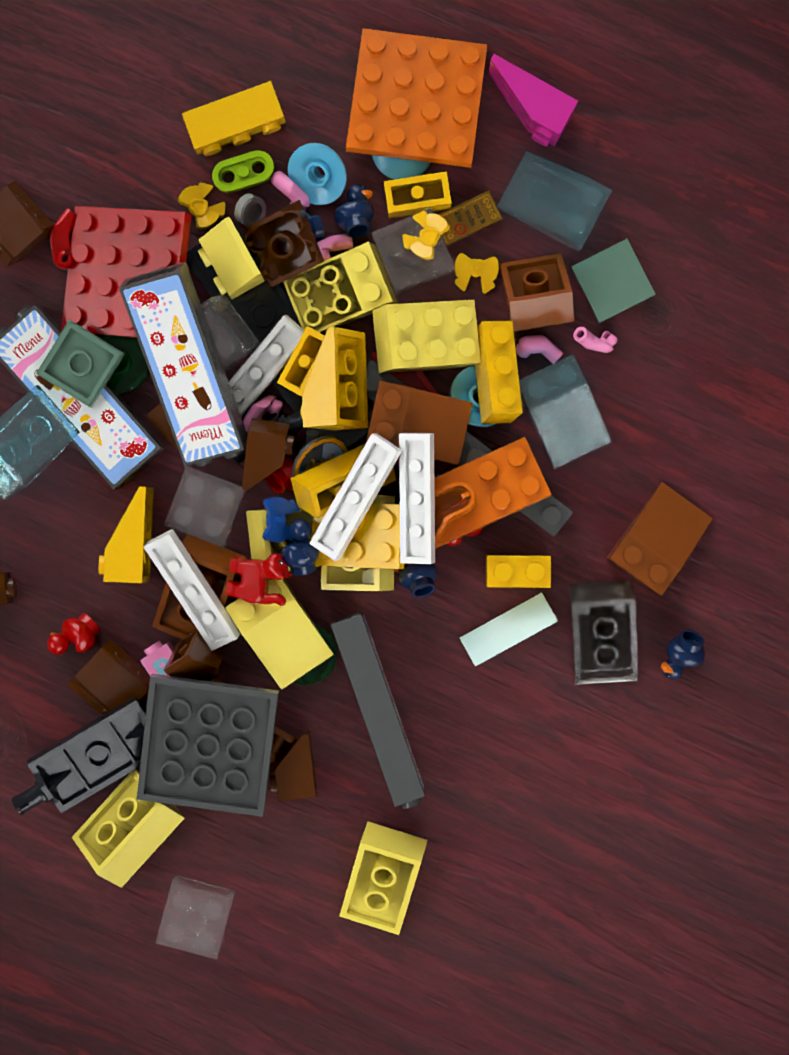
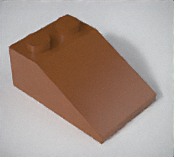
[366,381,473,465]
[606,482,713,596]
[152,534,246,639]

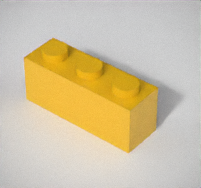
[182,81,286,156]
[475,321,523,424]
[291,443,396,519]

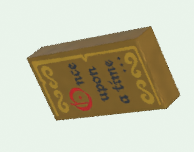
[438,190,503,247]

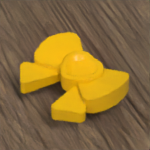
[178,182,225,230]
[402,211,450,260]
[454,253,499,294]

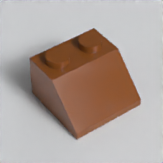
[500,253,574,331]

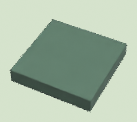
[570,238,656,324]
[36,319,125,408]

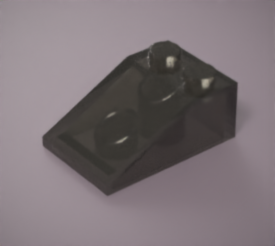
[569,580,638,685]

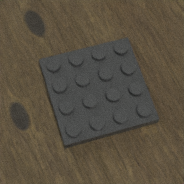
[137,673,279,817]

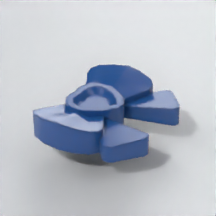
[262,497,300,542]

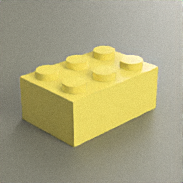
[372,300,481,373]

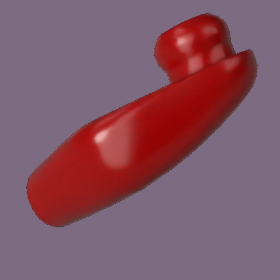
[49,208,77,270]

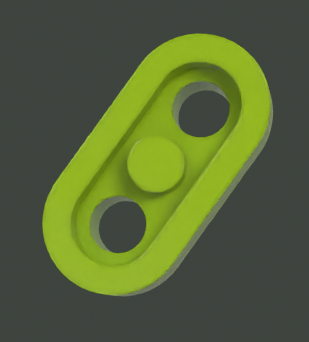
[212,150,275,193]

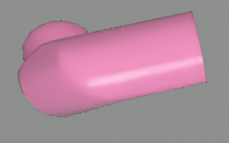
[270,171,310,211]
[317,233,354,261]
[573,327,618,353]
[515,335,563,364]
[242,395,284,432]

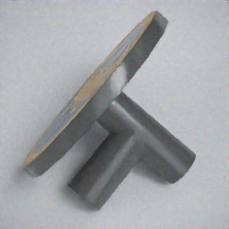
[292,429,348,477]

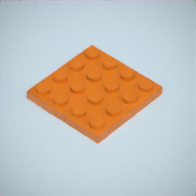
[346,28,487,168]

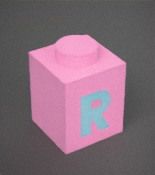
[140,640,174,676]

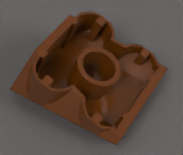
[0,181,54,267]
[245,200,324,287]
[67,639,150,715]

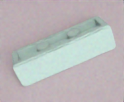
[459,593,558,666]

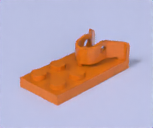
[434,437,552,549]

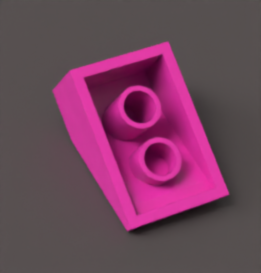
[488,54,578,147]

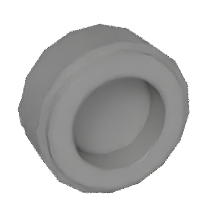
[234,193,266,226]

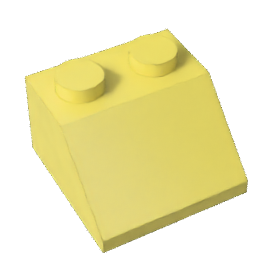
[198,217,265,299]

